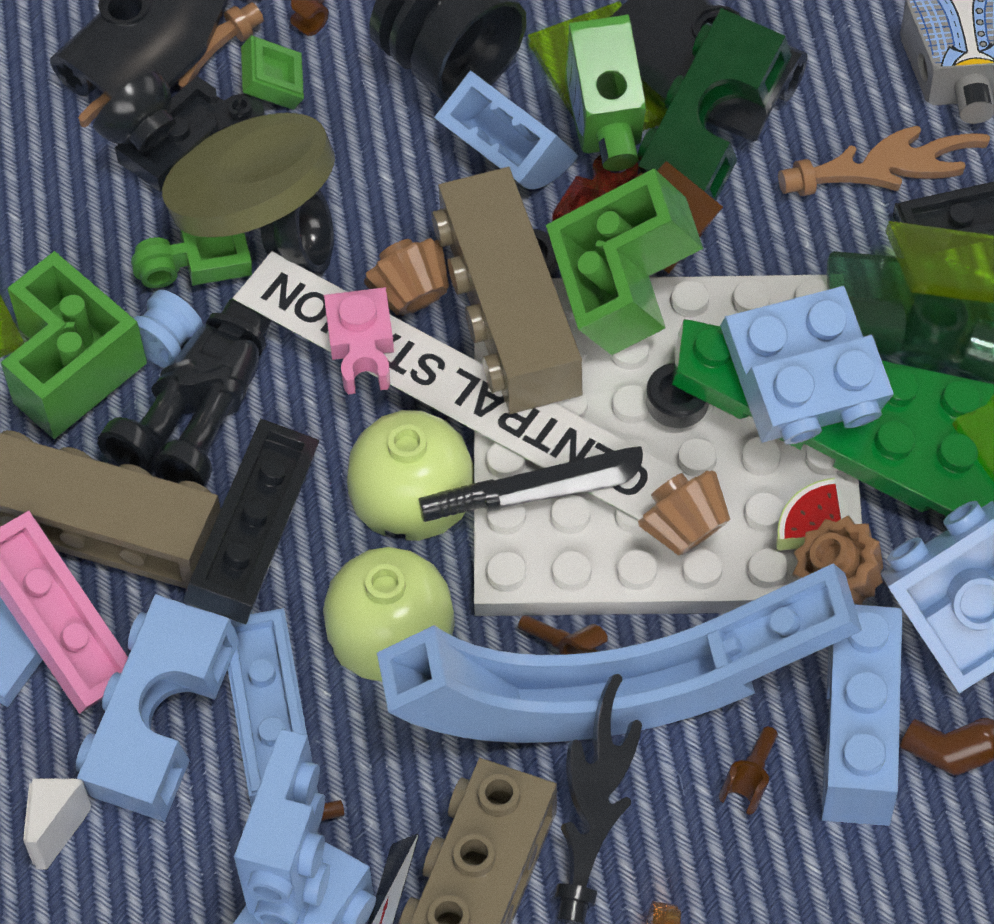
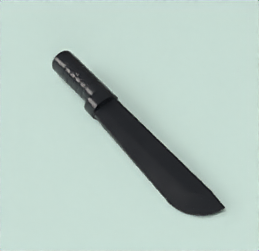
[418,446,643,522]

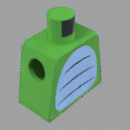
[565,15,646,171]

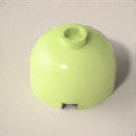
[347,410,474,541]
[323,547,455,682]

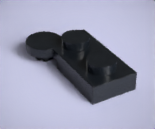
[115,76,265,192]

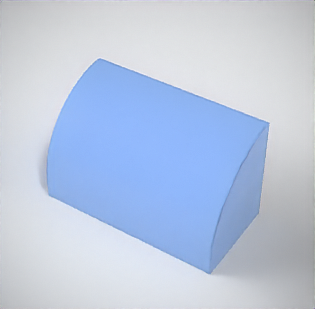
[434,70,579,189]

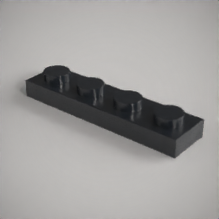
[183,418,320,624]

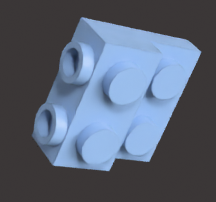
[720,286,894,444]
[881,501,994,693]
[234,728,330,924]

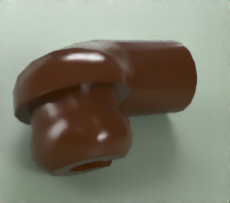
[900,718,994,775]

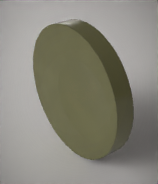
[162,113,335,237]

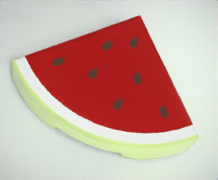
[776,478,841,550]

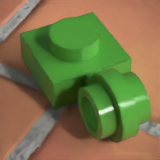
[131,230,252,288]

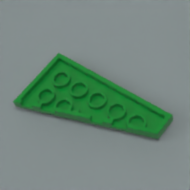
[672,319,994,516]

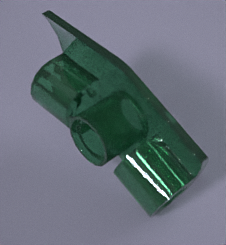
[827,251,994,384]

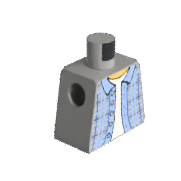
[900,0,994,124]

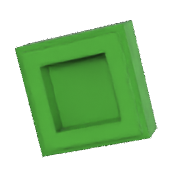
[241,35,304,110]

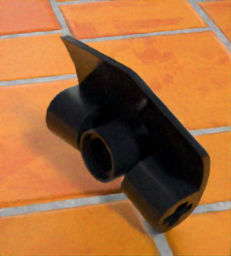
[50,0,228,99]
[610,0,808,141]

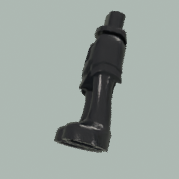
[97,299,272,487]

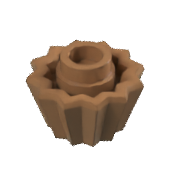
[364,238,449,316]
[638,470,731,556]
[792,516,884,605]

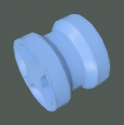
[134,290,203,368]

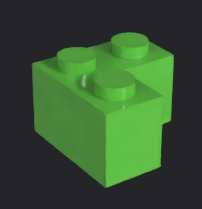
[546,169,703,355]
[0,251,147,439]

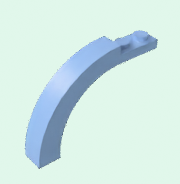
[377,563,862,743]

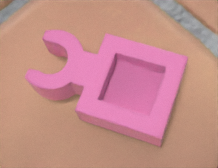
[324,287,394,395]

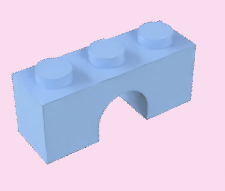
[76,594,239,822]
[822,605,902,826]

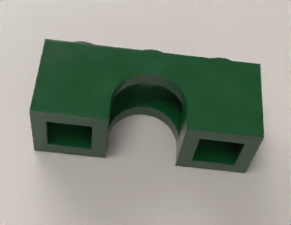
[638,8,792,201]

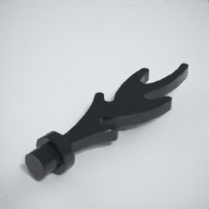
[554,674,642,924]

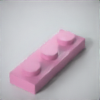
[0,511,128,714]

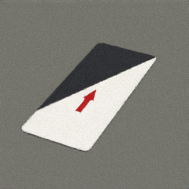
[368,834,419,924]

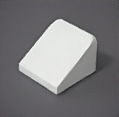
[23,779,91,869]

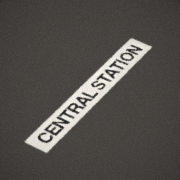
[232,252,684,520]

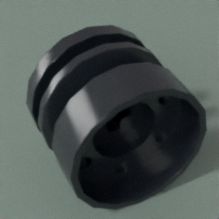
[369,0,526,103]

